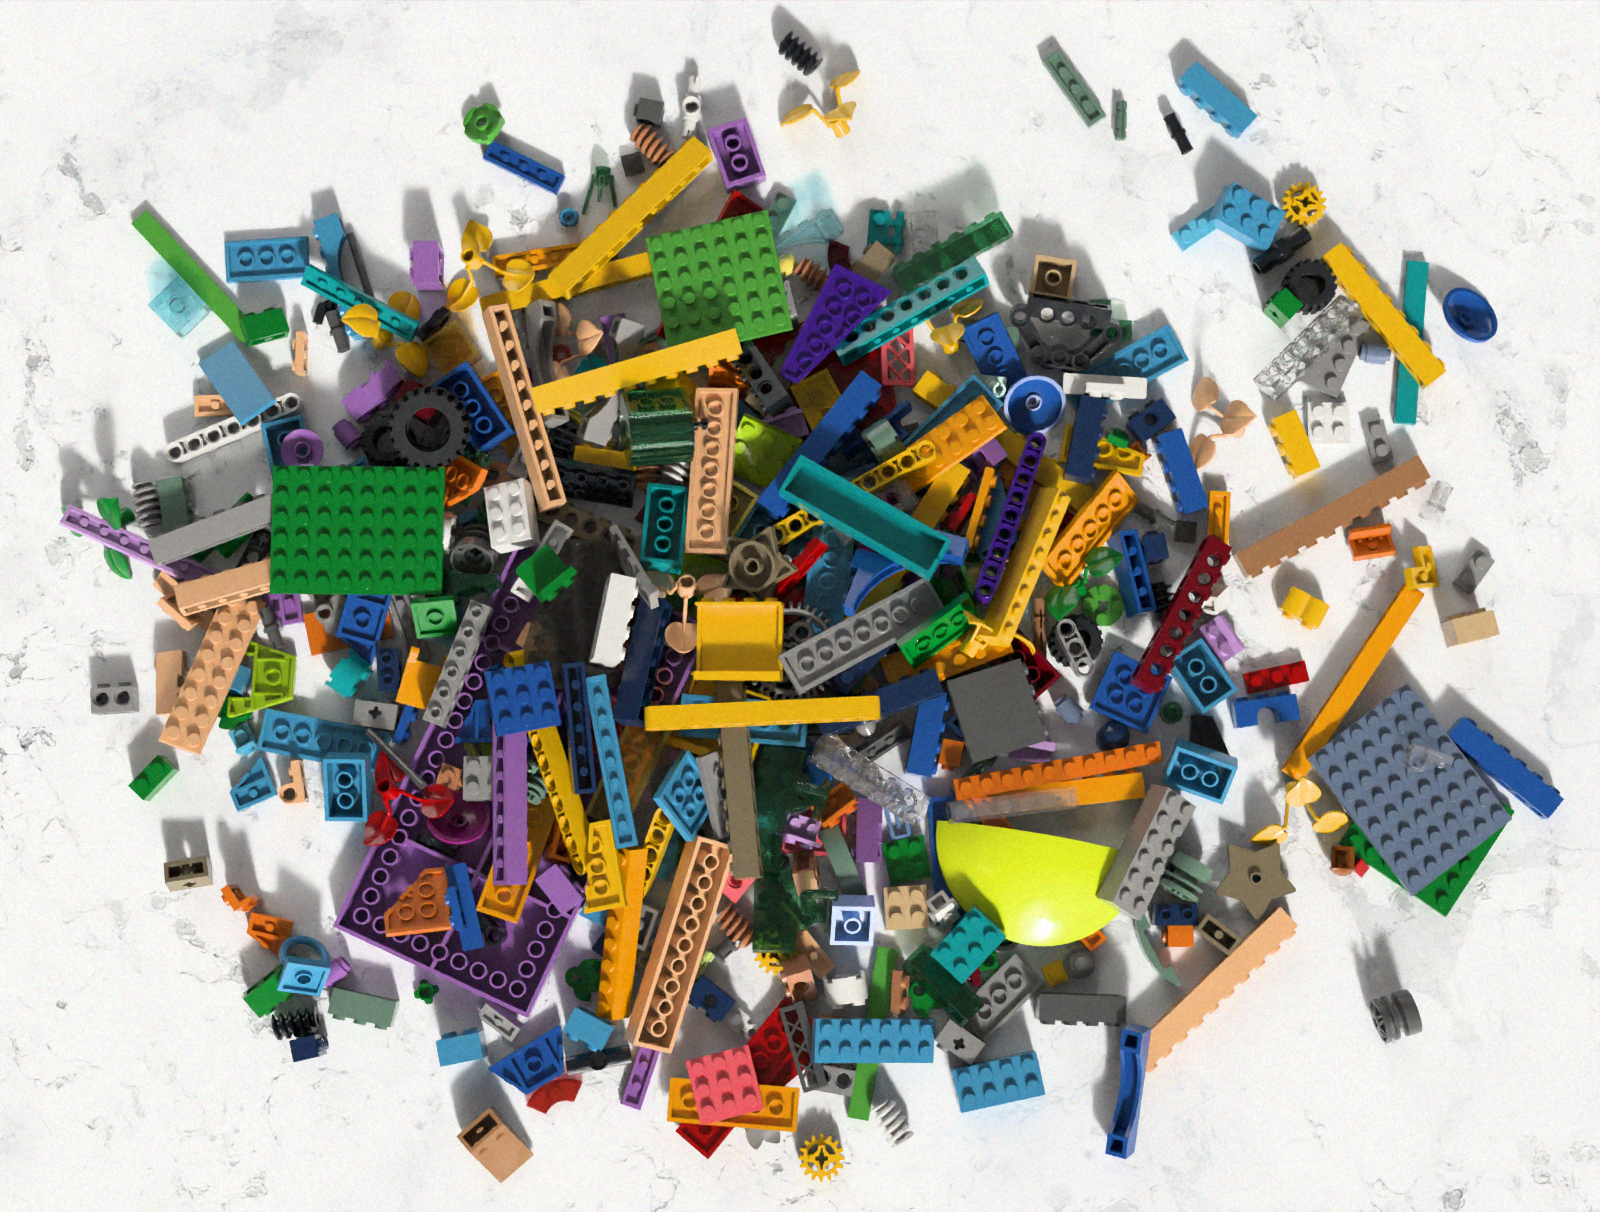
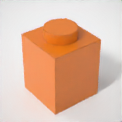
[938,738,964,771]
[1161,925,1194,947]

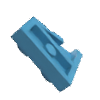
[230,757,279,812]

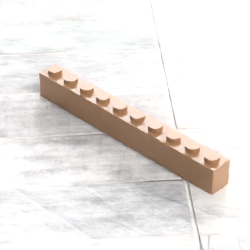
[1232,455,1431,579]

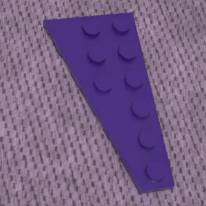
[778,263,892,385]

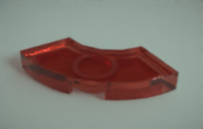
[526,1078,583,1114]

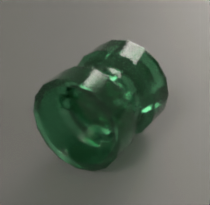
[1159,702,1183,724]

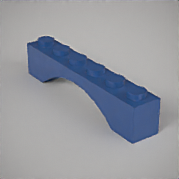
[1105,1023,1151,1159]

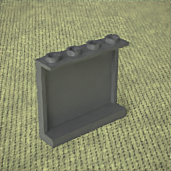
[946,659,1048,764]

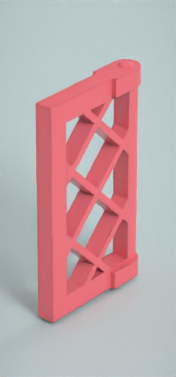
[879,328,916,388]

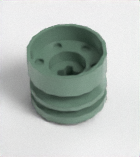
[1159,850,1214,904]

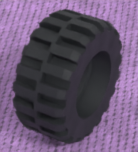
[387,386,471,468]

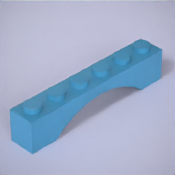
[312,213,366,341]

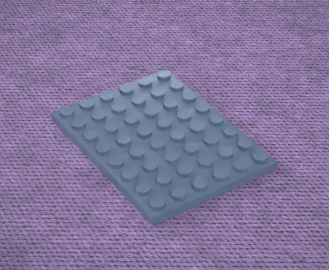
[1307,683,1512,896]

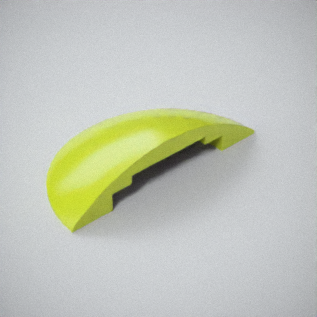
[936,820,1119,946]

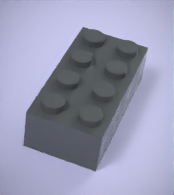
[1035,992,1126,1027]

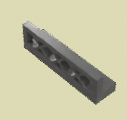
[779,1000,829,1093]

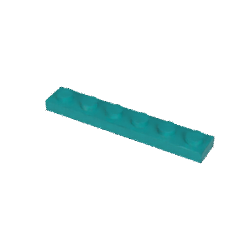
[301,264,421,342]

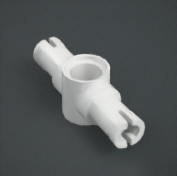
[682,76,702,140]

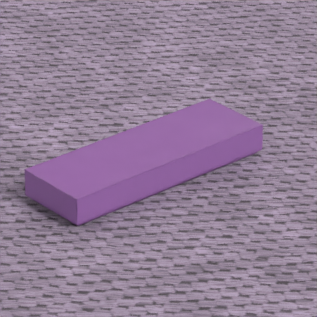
[620,1046,660,1110]

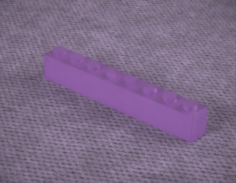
[493,722,528,885]

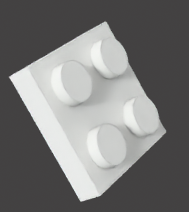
[1306,402,1350,445]

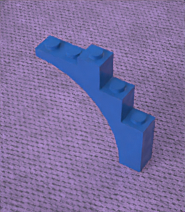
[842,529,969,617]

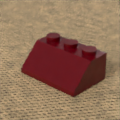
[990,629,1062,700]

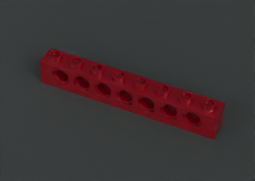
[1129,535,1232,695]

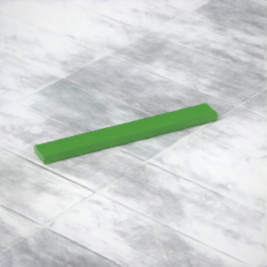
[131,210,245,344]
[847,946,899,1121]

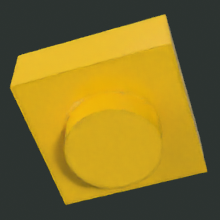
[1041,959,1069,988]

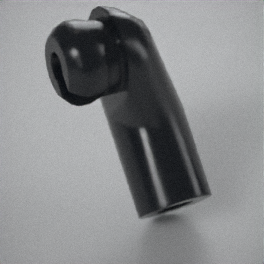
[312,299,338,325]

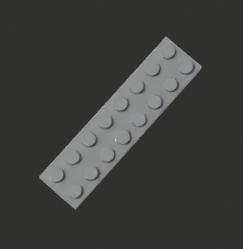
[777,578,944,695]

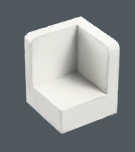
[1201,583,1230,616]

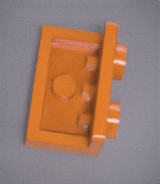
[1347,523,1396,561]
[810,781,860,828]
[220,885,262,912]

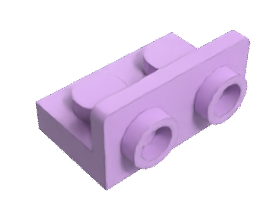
[1194,614,1245,664]
[776,810,821,850]

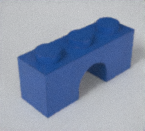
[1230,691,1300,729]

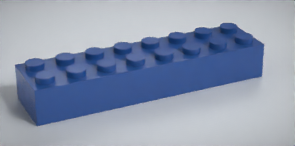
[756,370,882,524]

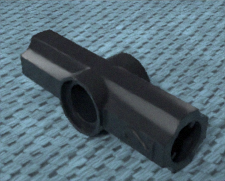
[1251,225,1312,276]
[565,1044,632,1076]

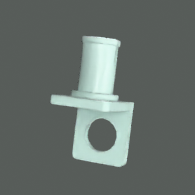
[972,372,1007,398]

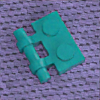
[866,209,906,254]

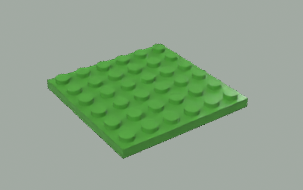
[646,209,793,348]

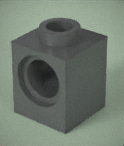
[633,97,665,128]

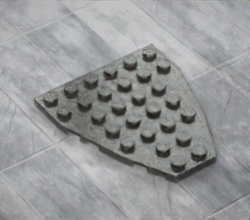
[524,539,638,689]

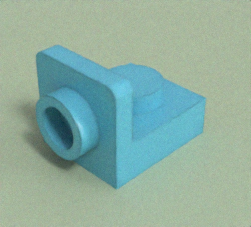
[228,722,258,756]

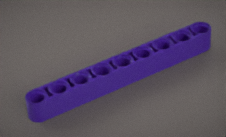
[972,432,1046,605]

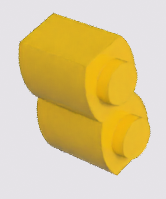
[1278,586,1330,631]

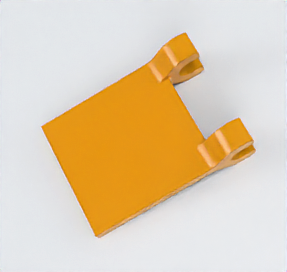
[395,646,448,710]

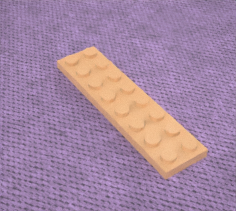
[684,388,739,555]
[159,597,267,756]

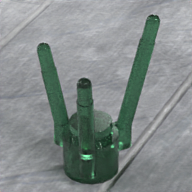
[582,166,617,215]

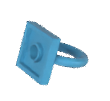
[277,936,331,996]

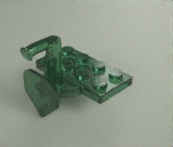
[754,744,831,834]
[752,869,839,953]

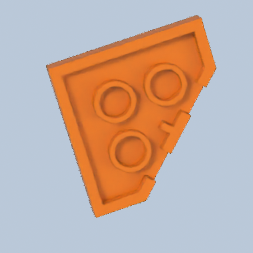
[440,454,488,510]
[384,867,452,937]

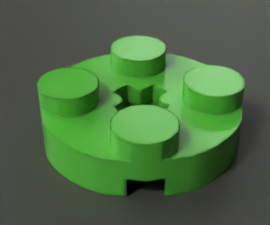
[463,103,505,145]
[1081,584,1124,627]

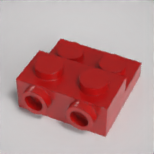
[941,492,977,536]

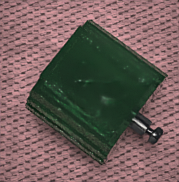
[618,387,708,467]

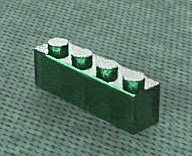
[901,943,984,1029]

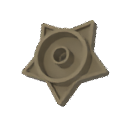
[722,526,798,602]
[1215,843,1296,921]

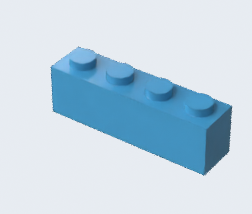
[1177,61,1258,139]

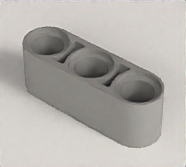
[1054,619,1095,678]

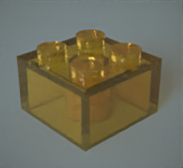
[421,320,482,376]

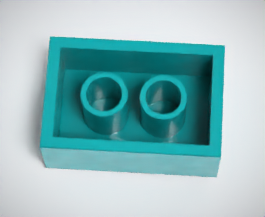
[930,904,1007,984]

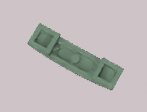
[818,824,867,895]
[1133,915,1182,986]

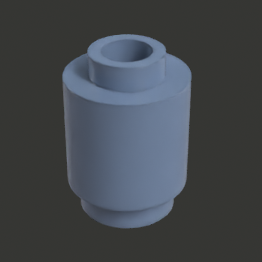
[1359,342,1391,365]
[1053,693,1084,725]

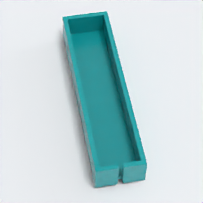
[779,455,952,581]

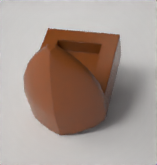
[1329,846,1355,876]

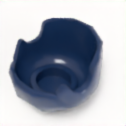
[1096,720,1130,751]

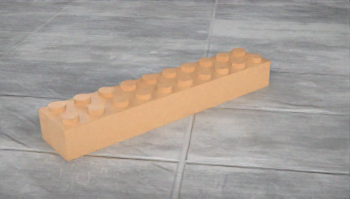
[624,834,732,1054]

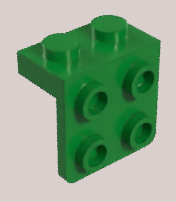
[516,545,577,603]

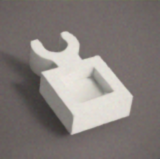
[721,1004,759,1040]

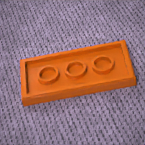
[303,609,395,656]

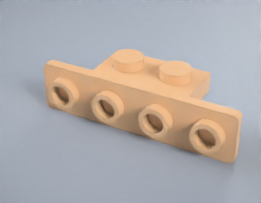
[153,571,215,632]

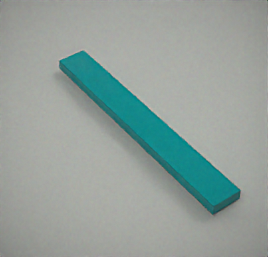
[1393,260,1429,426]

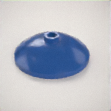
[1442,288,1498,343]
[1003,374,1066,435]

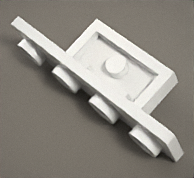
[1062,373,1147,400]

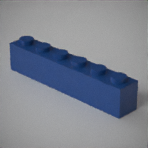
[1447,717,1564,819]

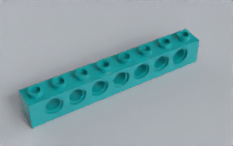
[834,256,990,367]

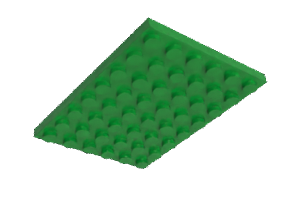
[270,465,446,596]

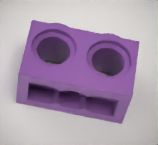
[964,438,1008,481]

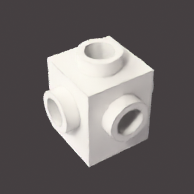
[925,890,961,929]

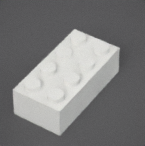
[589,573,639,668]

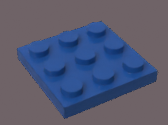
[1088,651,1173,735]
[484,661,561,737]

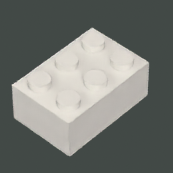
[484,478,540,554]

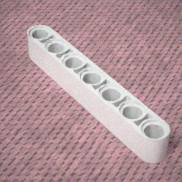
[164,393,305,464]

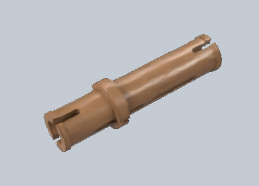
[1031,598,1048,659]

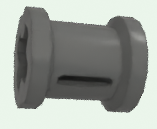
[710,936,739,964]

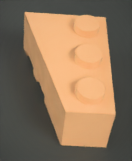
[154,650,189,717]

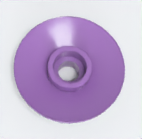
[281,429,324,466]

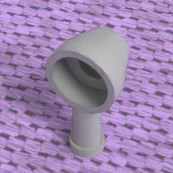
[856,714,893,739]

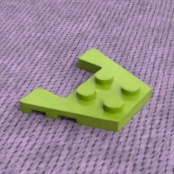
[227,641,297,718]

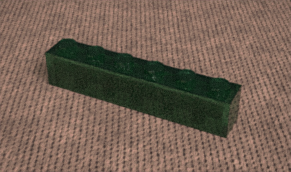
[891,211,1014,296]

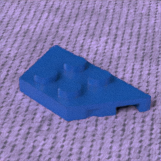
[336,595,393,666]
[455,700,531,743]
[488,1025,565,1095]

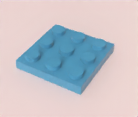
[653,749,708,842]

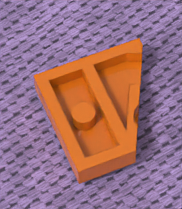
[707,364,750,402]
[247,911,295,959]

